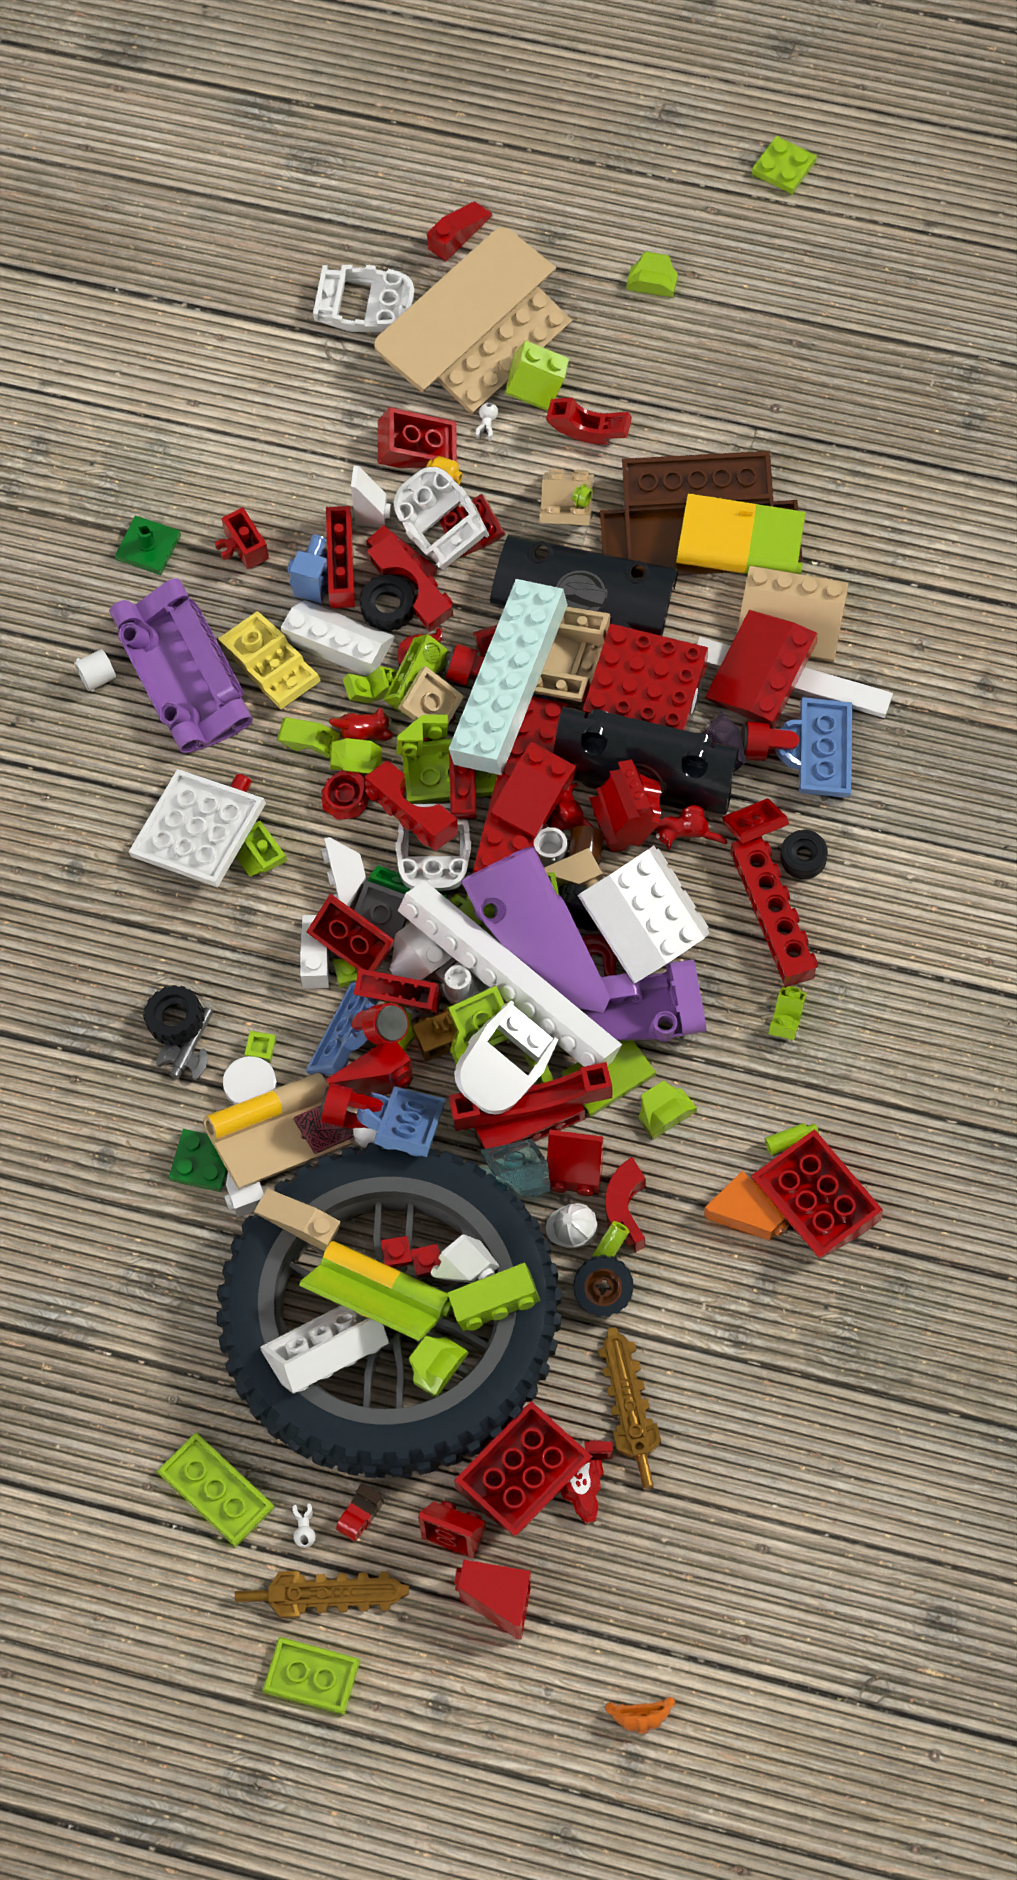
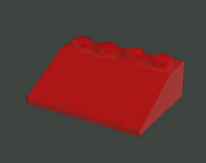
[705,610,817,729]
[751,1129,883,1259]
[454,1401,592,1538]

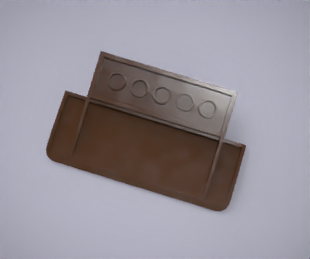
[600,451,802,578]

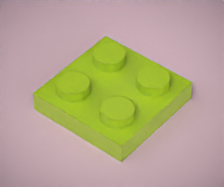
[752,136,817,195]

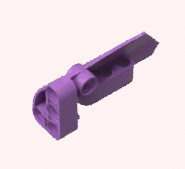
[461,847,611,1013]
[579,959,706,1042]

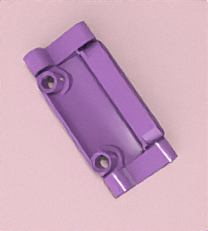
[109,578,253,753]

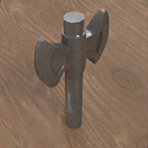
[156,1007,214,1080]

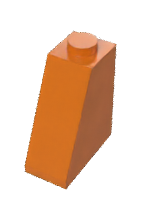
[704,1171,789,1241]

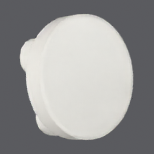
[223,1056,277,1104]

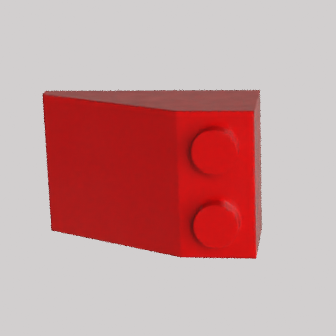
[378,407,457,468]
[490,742,576,839]
[326,1042,413,1096]
[545,1129,603,1197]
[418,1501,486,1559]

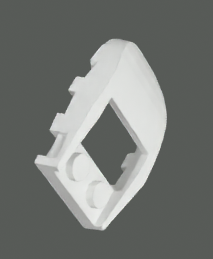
[313,265,414,332]
[394,467,489,571]
[395,804,471,891]
[455,1001,558,1114]

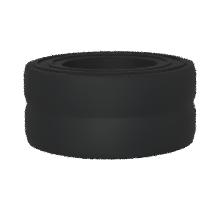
[780,830,828,879]

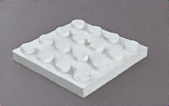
[129,769,266,887]

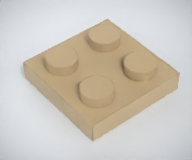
[398,666,464,724]

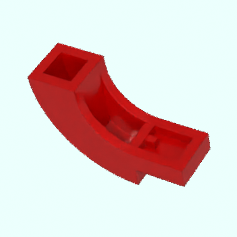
[546,398,632,445]
[605,1157,646,1252]

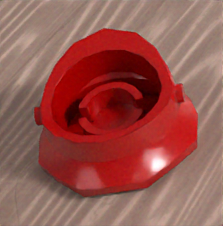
[321,770,369,820]

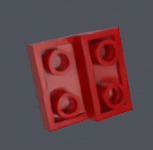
[439,494,506,557]

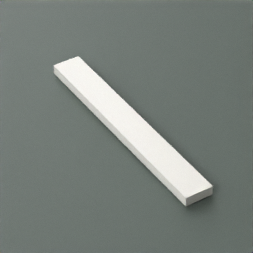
[697,637,893,718]

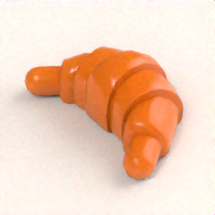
[605,1697,675,1734]

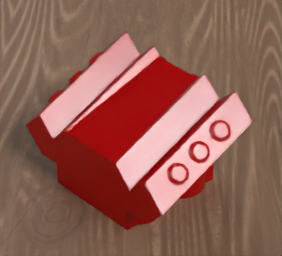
[589,759,661,853]

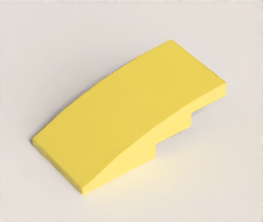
[218,611,321,709]

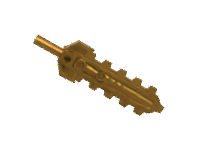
[598,1327,661,1490]
[235,1571,409,1619]

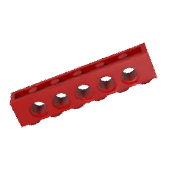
[731,836,818,988]

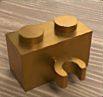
[413,1009,457,1062]

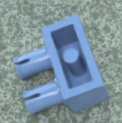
[287,535,328,604]

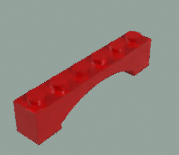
[448,1062,613,1132]

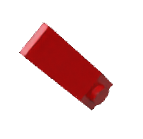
[427,201,492,262]

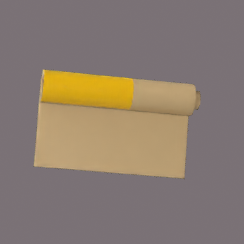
[203,1072,352,1190]

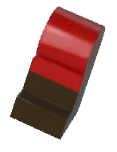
[336,1482,384,1541]

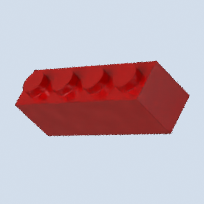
[326,506,355,609]
[474,1105,585,1163]

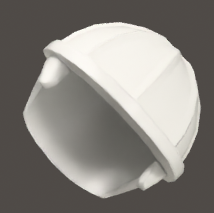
[546,1203,598,1248]

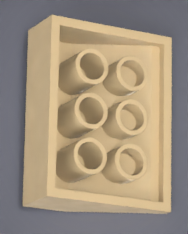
[737,566,849,662]

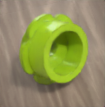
[572,484,593,508]

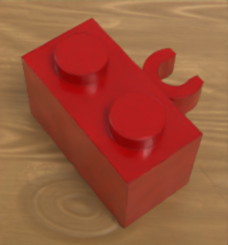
[215,507,269,570]

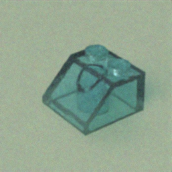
[481,1139,550,1197]

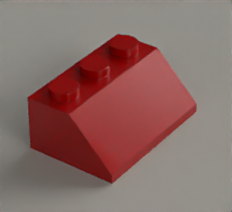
[306,894,394,972]

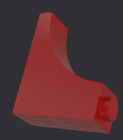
[354,968,443,1015]

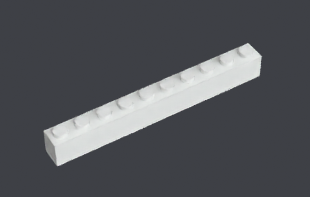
[398,880,622,1067]

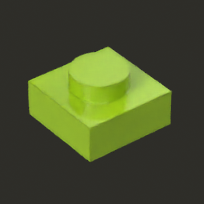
[333,958,358,988]
[244,1031,276,1063]

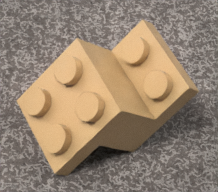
[539,469,594,525]

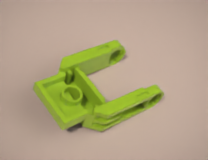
[447,986,554,1084]

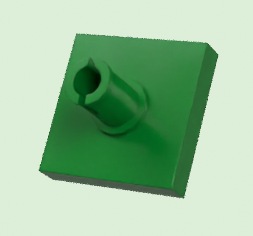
[115,515,181,575]

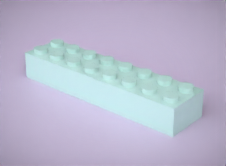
[449,579,568,775]

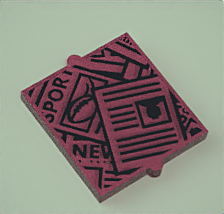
[293,1105,354,1154]

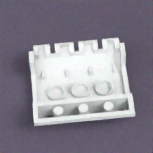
[577,845,709,984]

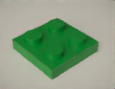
[168,1129,227,1193]

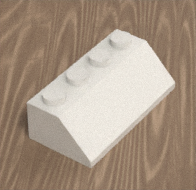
[281,600,395,676]
[260,1305,389,1393]

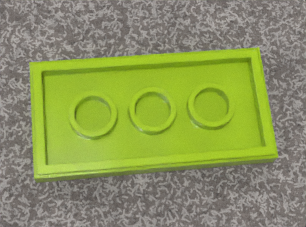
[157,1432,275,1548]

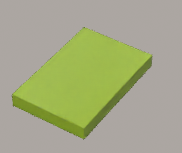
[561,1040,656,1117]
[262,1637,361,1715]

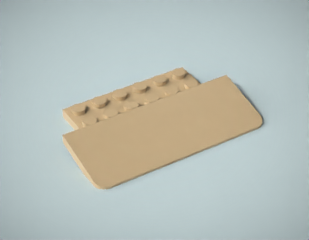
[374,227,572,415]

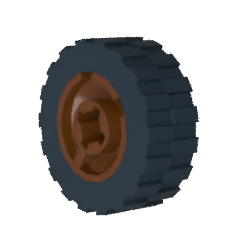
[573,1255,633,1317]

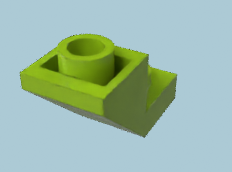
[342,666,398,703]
[396,715,448,756]
[276,717,340,758]
[768,986,807,1040]

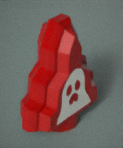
[560,1460,604,1524]

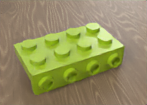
[402,738,497,804]

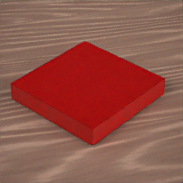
[722,798,789,844]

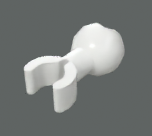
[476,403,498,441]
[293,1503,316,1548]

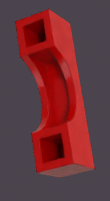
[367,533,454,632]
[365,760,458,852]

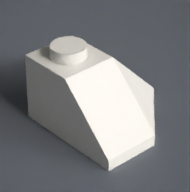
[390,922,452,980]
[430,1234,500,1283]

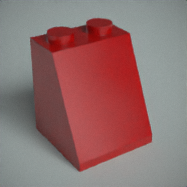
[454,1559,532,1640]

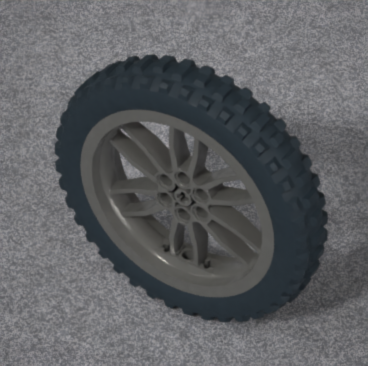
[216,1143,562,1478]

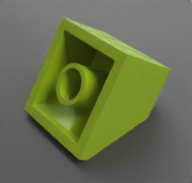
[505,340,569,411]

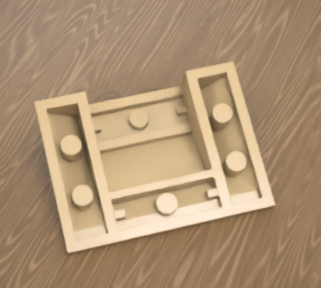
[534,607,610,702]

